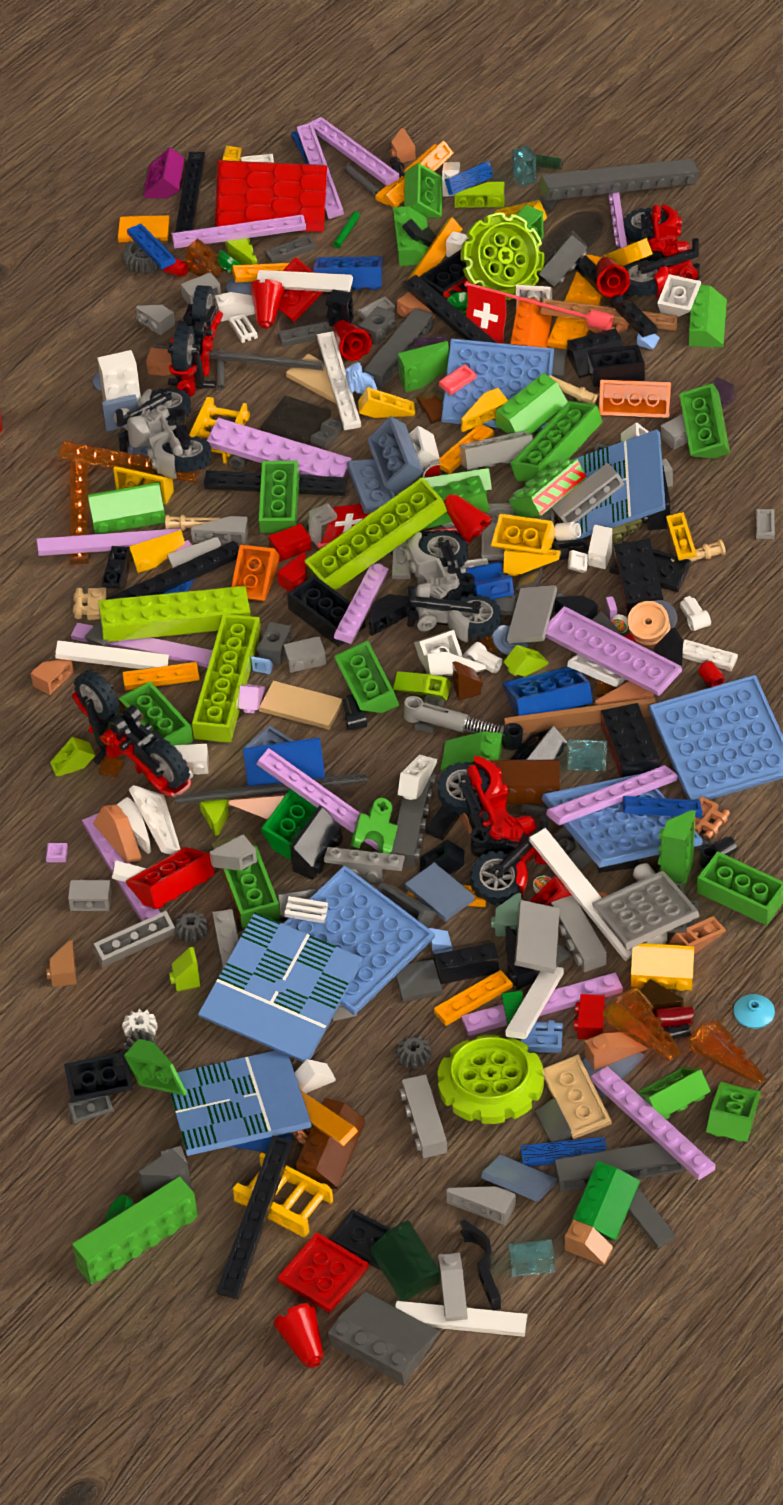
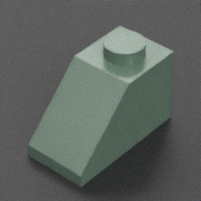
[491,893,521,937]

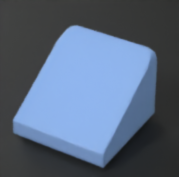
[637,334,660,350]
[251,656,274,674]
[428,928,452,951]

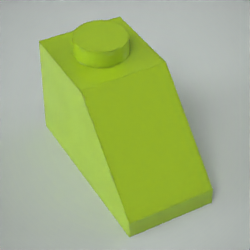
[504,645,549,677]
[50,736,95,777]
[199,789,230,836]
[169,947,200,992]

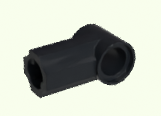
[342,694,367,731]
[699,837,737,869]

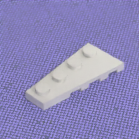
[129,785,180,855]

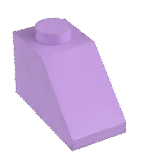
[238,684,266,713]

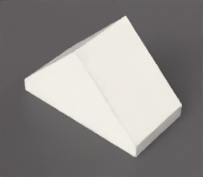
[295,1059,336,1093]

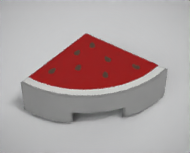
[422,459,440,478]

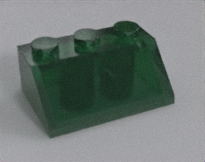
[370,1220,440,1301]

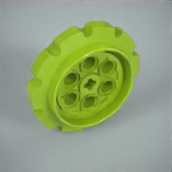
[461,213,544,300]
[437,1035,544,1124]

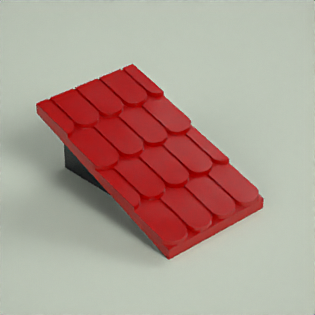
[215,160,327,232]

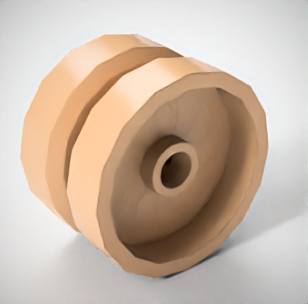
[627,601,670,649]

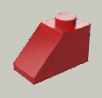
[277,552,307,592]
[529,876,572,906]

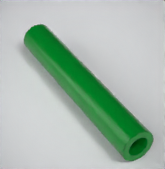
[333,211,360,248]

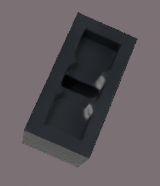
[326,289,354,327]

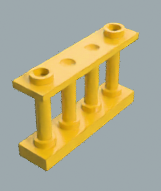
[189,397,250,464]
[233,1152,333,1238]

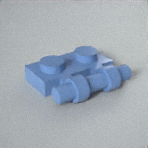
[521,1020,563,1053]

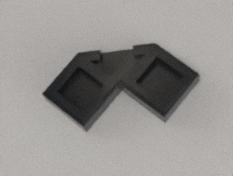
[402,218,437,247]

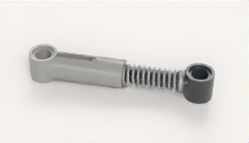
[403,696,523,750]

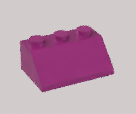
[143,147,184,198]

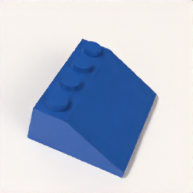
[313,256,383,290]
[502,667,593,716]
[243,737,325,796]

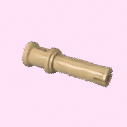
[549,375,599,405]
[165,515,220,531]
[671,539,726,562]

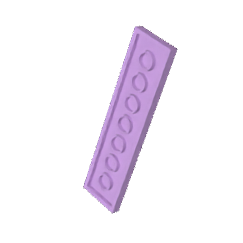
[207,418,352,477]
[545,606,682,696]

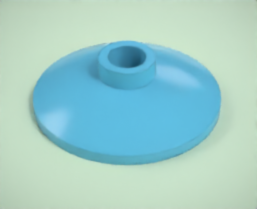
[734,994,775,1029]

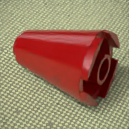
[596,257,630,297]
[250,279,284,329]
[333,320,372,361]
[443,494,493,544]
[273,1303,324,1368]

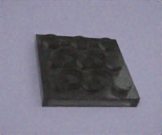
[260,395,331,445]

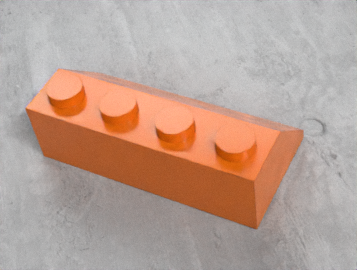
[511,298,553,348]
[599,380,671,418]

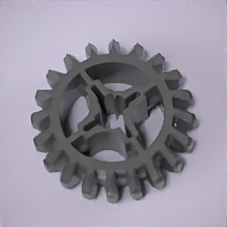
[123,239,167,274]

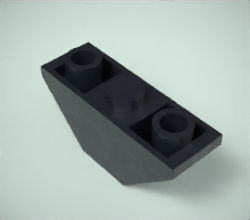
[101,546,130,589]
[369,594,416,636]

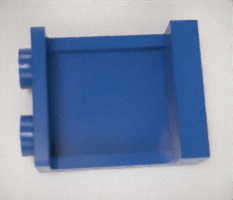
[466,561,514,600]

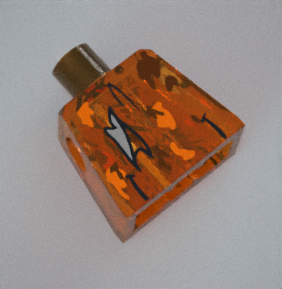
[186,238,223,276]

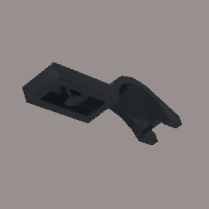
[426,779,471,840]
[460,1220,501,1311]

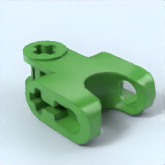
[350,798,398,854]

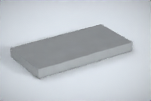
[507,585,557,644]
[514,900,560,974]

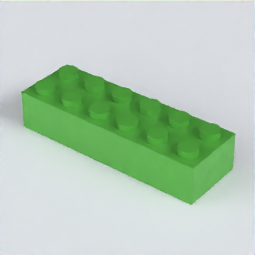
[510,401,603,482]
[72,1176,198,1285]

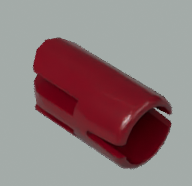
[655,1006,694,1029]

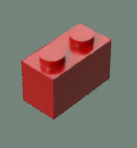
[268,524,312,562]
[574,994,605,1040]

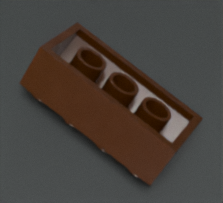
[489,759,560,804]
[296,1098,365,1189]

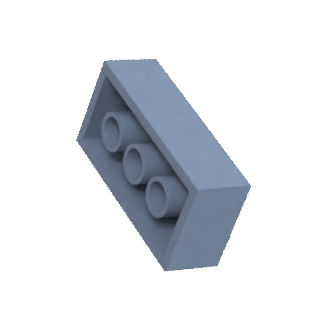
[367,416,424,494]

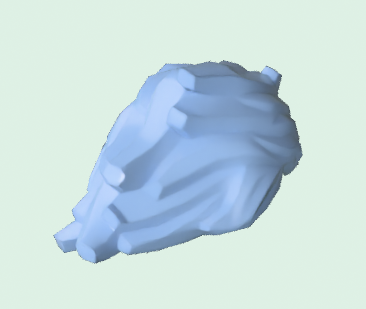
[345,362,377,394]

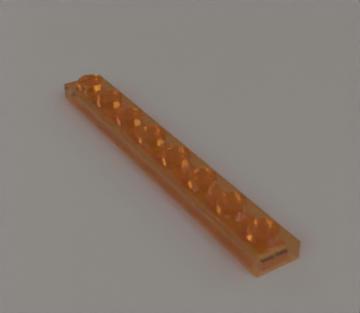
[58,441,200,483]
[70,458,89,565]

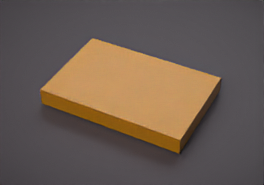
[118,215,170,243]

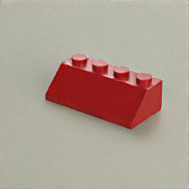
[126,847,215,909]

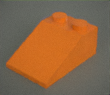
[231,545,280,602]

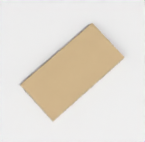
[286,354,355,404]
[259,681,343,730]
[543,1054,612,1140]

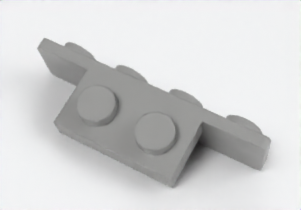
[324,847,405,884]

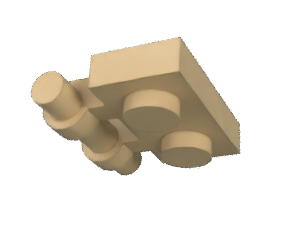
[73,588,107,620]

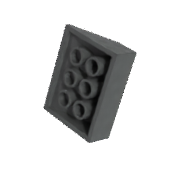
[328,1292,440,1385]

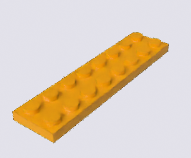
[547,254,603,349]

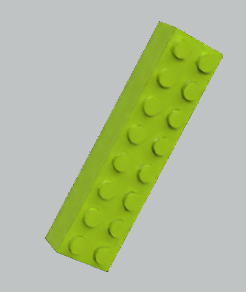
[305,477,447,591]
[99,586,251,642]
[192,614,261,743]

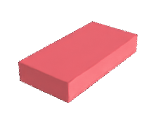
[439,364,477,396]

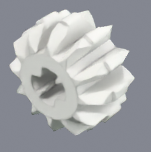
[122,1009,158,1037]

